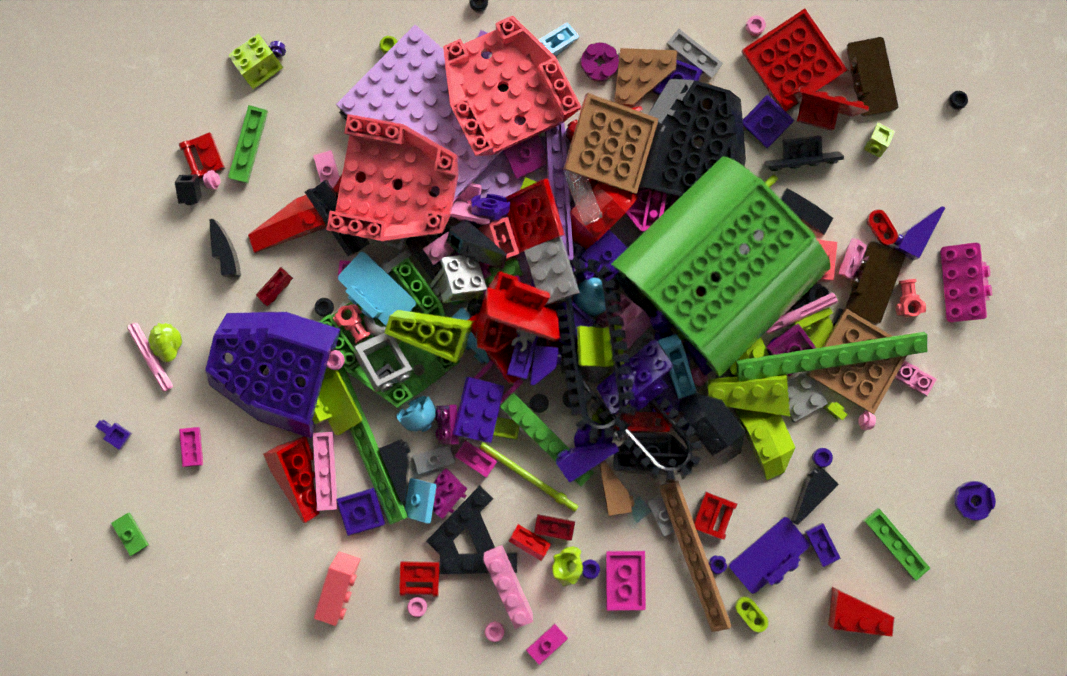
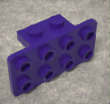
[597,340,673,415]
[729,517,810,594]

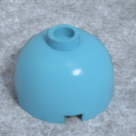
[573,278,612,316]
[396,396,436,432]

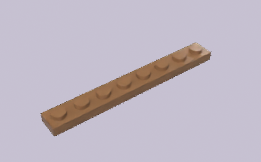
[659,480,731,632]

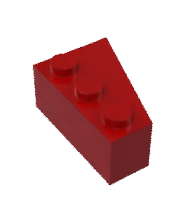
[828,587,895,637]

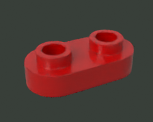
[867,209,898,246]

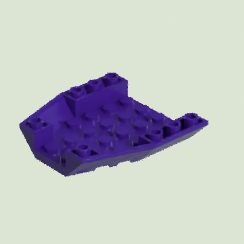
[205,312,341,439]

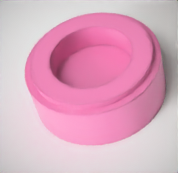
[746,16,766,36]
[407,597,427,617]
[485,621,504,642]

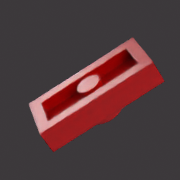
[509,524,551,561]

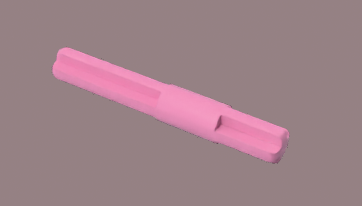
[766,293,838,334]
[127,323,173,392]

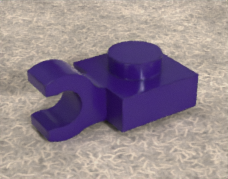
[95,420,132,450]

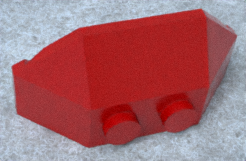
[570,184,638,250]
[476,271,519,353]

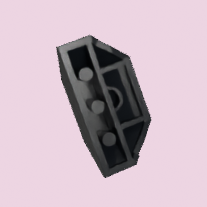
[679,393,745,463]
[613,433,692,475]

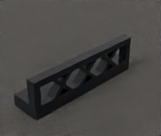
[305,180,370,256]

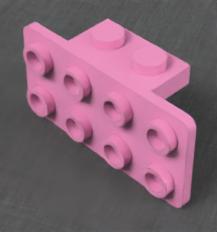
[431,183,491,225]

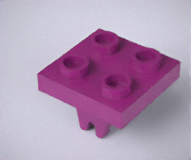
[435,404,459,444]
[433,468,468,519]

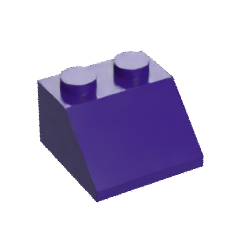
[531,345,562,386]

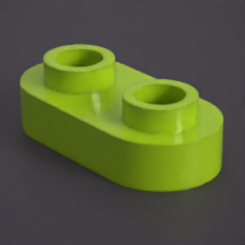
[735,596,768,632]

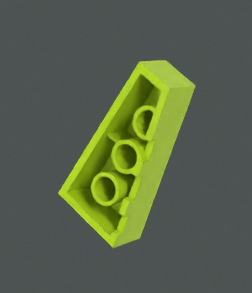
[384,310,474,363]
[708,374,790,416]

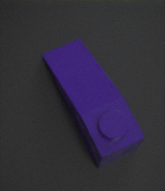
[894,206,945,261]
[556,442,619,483]

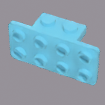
[338,252,417,326]

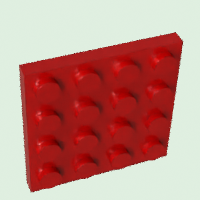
[741,8,847,112]

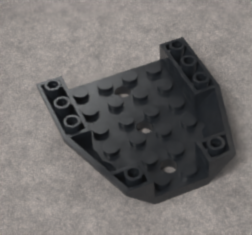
[638,79,746,197]

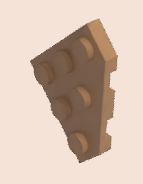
[615,48,677,106]

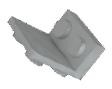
[441,255,487,303]

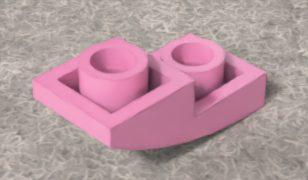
[895,361,937,396]

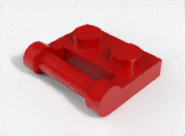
[178,132,225,179]
[694,491,738,540]
[399,561,440,597]

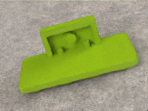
[303,366,362,436]

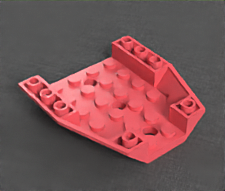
[443,15,582,156]
[327,114,458,241]

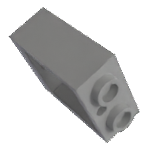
[354,333,412,392]

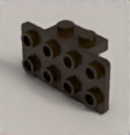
[846,37,899,117]
[845,241,905,324]

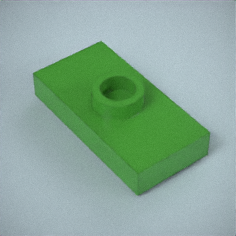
[111,512,149,556]

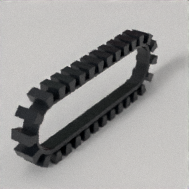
[556,258,636,438]
[560,352,702,483]

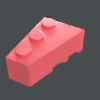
[314,551,361,626]

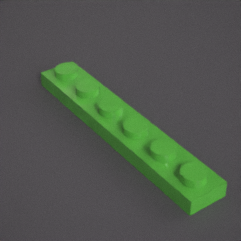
[500,392,594,487]

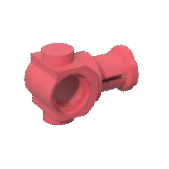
[896,279,926,318]
[333,304,371,344]

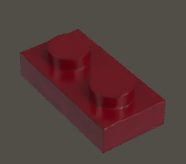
[256,267,293,307]
[534,514,575,541]

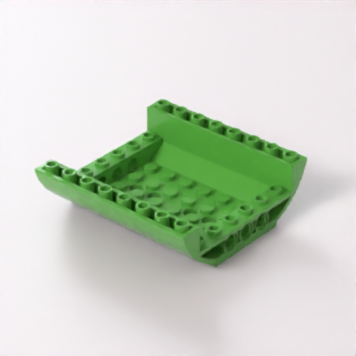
[611,156,831,377]

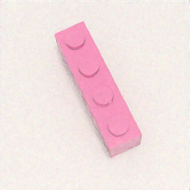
[484,545,533,629]

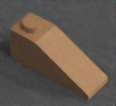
[599,460,634,516]

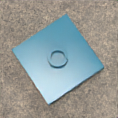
[405,478,437,523]

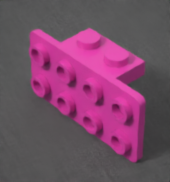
[941,242,992,322]

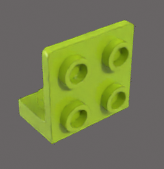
[228,34,284,89]
[790,307,834,348]
[577,326,624,367]

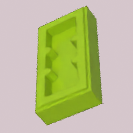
[493,417,520,440]

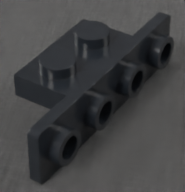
[765,135,844,171]

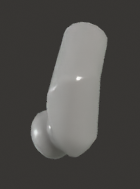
[363,316,386,337]

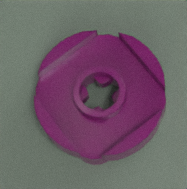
[581,42,619,82]

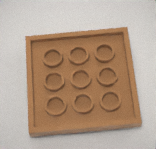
[563,93,658,194]
[807,309,907,414]

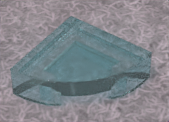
[632,496,652,523]

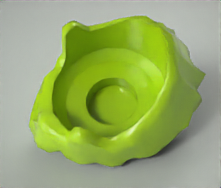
[148,323,182,362]
[552,546,583,586]

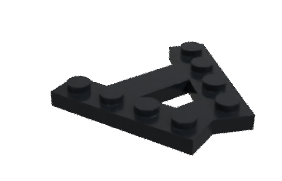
[426,485,517,574]

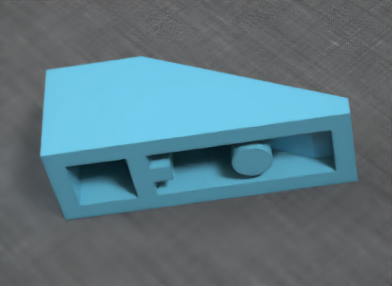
[539,22,579,57]
[658,334,696,399]

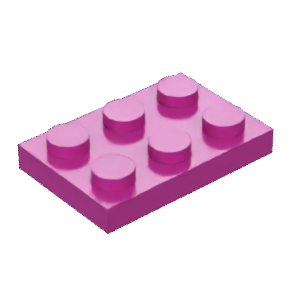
[606,550,646,610]

